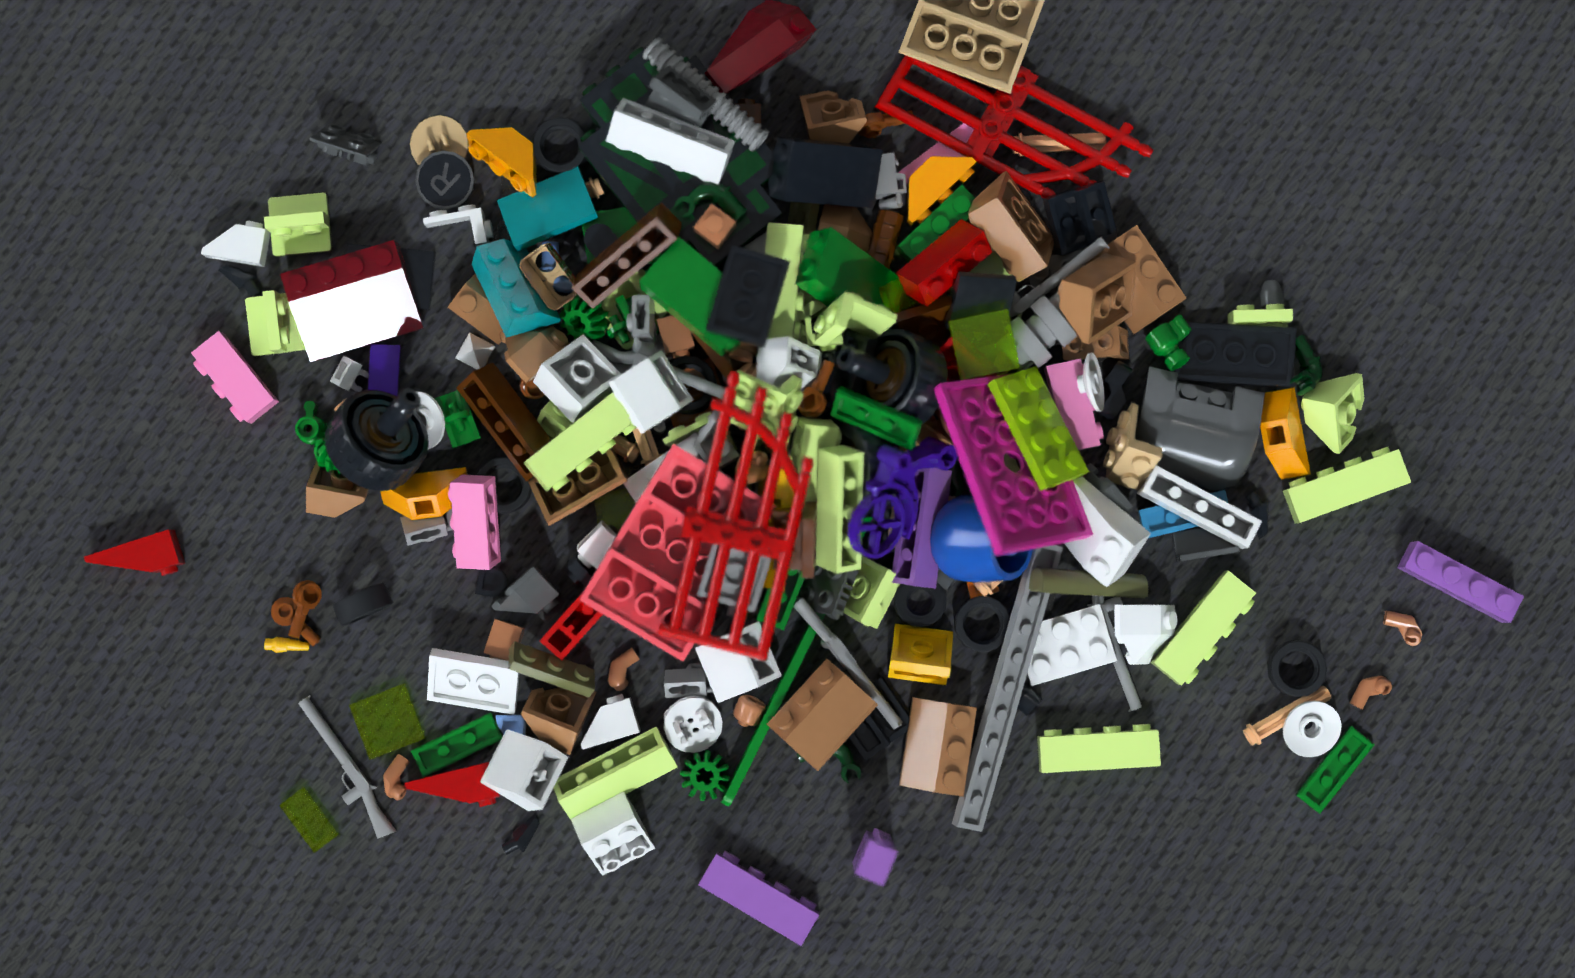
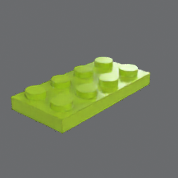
[988,366,1089,491]

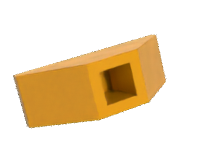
[466,127,537,198]
[907,156,977,226]
[1260,387,1311,480]
[380,467,468,520]

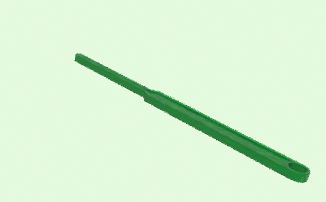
[720,517,873,807]

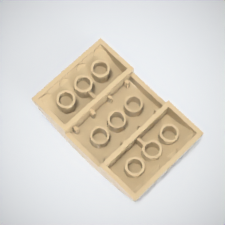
[899,0,1045,94]

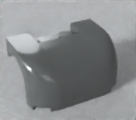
[1135,366,1265,491]

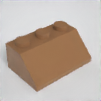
[968,171,1054,282]
[1086,225,1186,335]
[1058,253,1137,344]
[528,448,628,526]
[767,659,878,771]
[899,697,977,797]

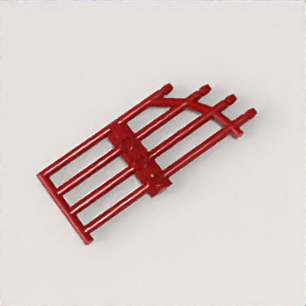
[875,55,1153,198]
[658,371,814,661]

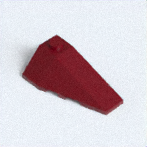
[704,0,817,94]

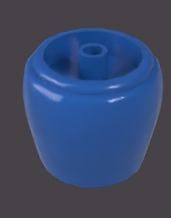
[930,495,1033,583]

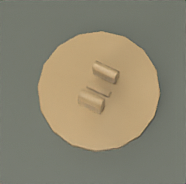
[410,115,468,165]

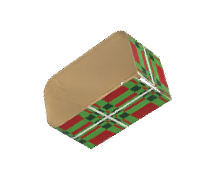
[520,243,577,310]

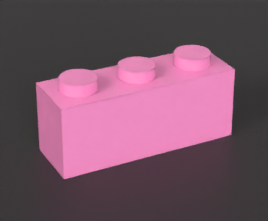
[191,331,279,424]
[1044,358,1104,451]
[448,475,501,570]

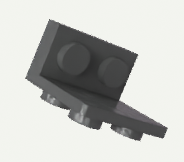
[644,66,717,128]

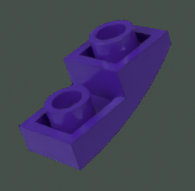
[368,344,401,396]

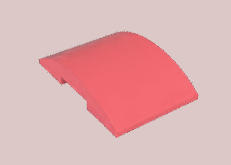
[579,444,777,661]

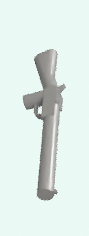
[973,237,1110,341]
[592,340,725,400]
[1084,569,1142,712]
[793,597,903,729]
[298,695,396,839]

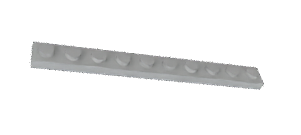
[952,545,1063,832]

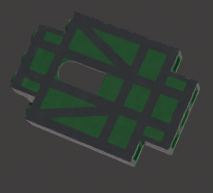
[578,47,782,268]

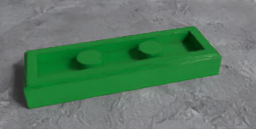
[830,387,923,451]
[411,712,503,777]
[1295,726,1375,814]

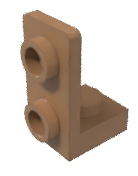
[1062,326,1129,361]

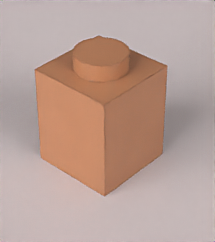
[694,204,736,251]
[656,315,695,360]
[483,619,525,661]

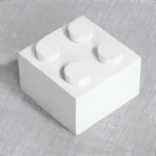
[533,334,622,423]

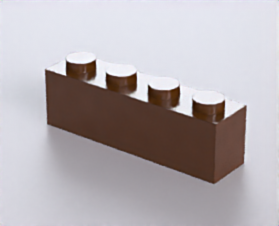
[572,202,682,309]
[456,362,552,482]

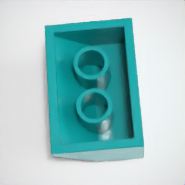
[471,239,561,338]

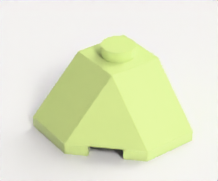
[1301,373,1364,454]

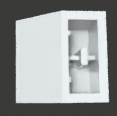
[756,336,822,409]
[609,350,693,434]
[695,621,782,703]
[480,729,568,811]
[571,792,655,876]

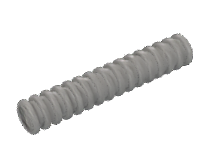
[643,37,769,152]

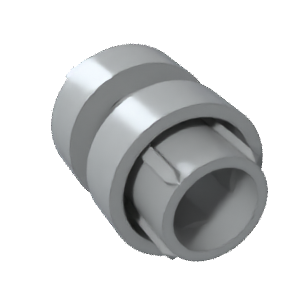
[998,292,1077,371]

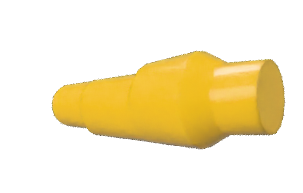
[264,637,310,653]

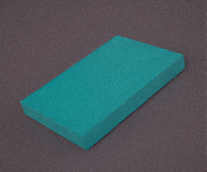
[497,166,599,252]

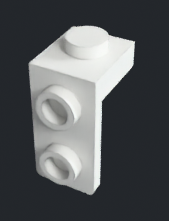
[423,205,494,246]

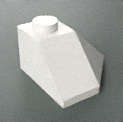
[1115,605,1177,665]

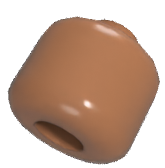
[733,694,766,727]

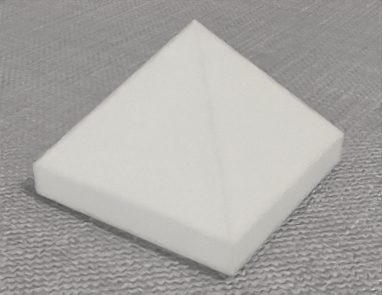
[456,332,496,369]

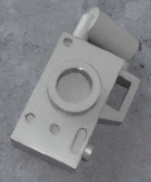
[876,153,907,211]
[627,295,657,356]
[400,508,452,546]
[664,663,713,698]

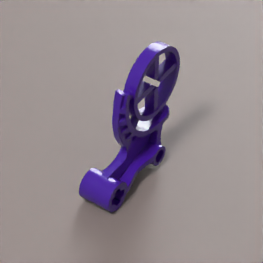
[848,436,958,559]

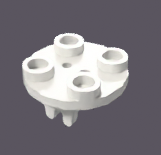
[663,696,723,753]

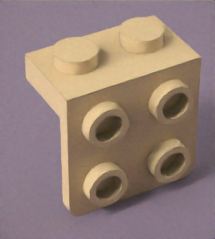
[1103,403,1162,491]

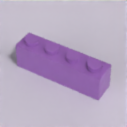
[892,468,952,589]
[1397,541,1524,623]
[852,828,898,886]
[698,851,819,946]

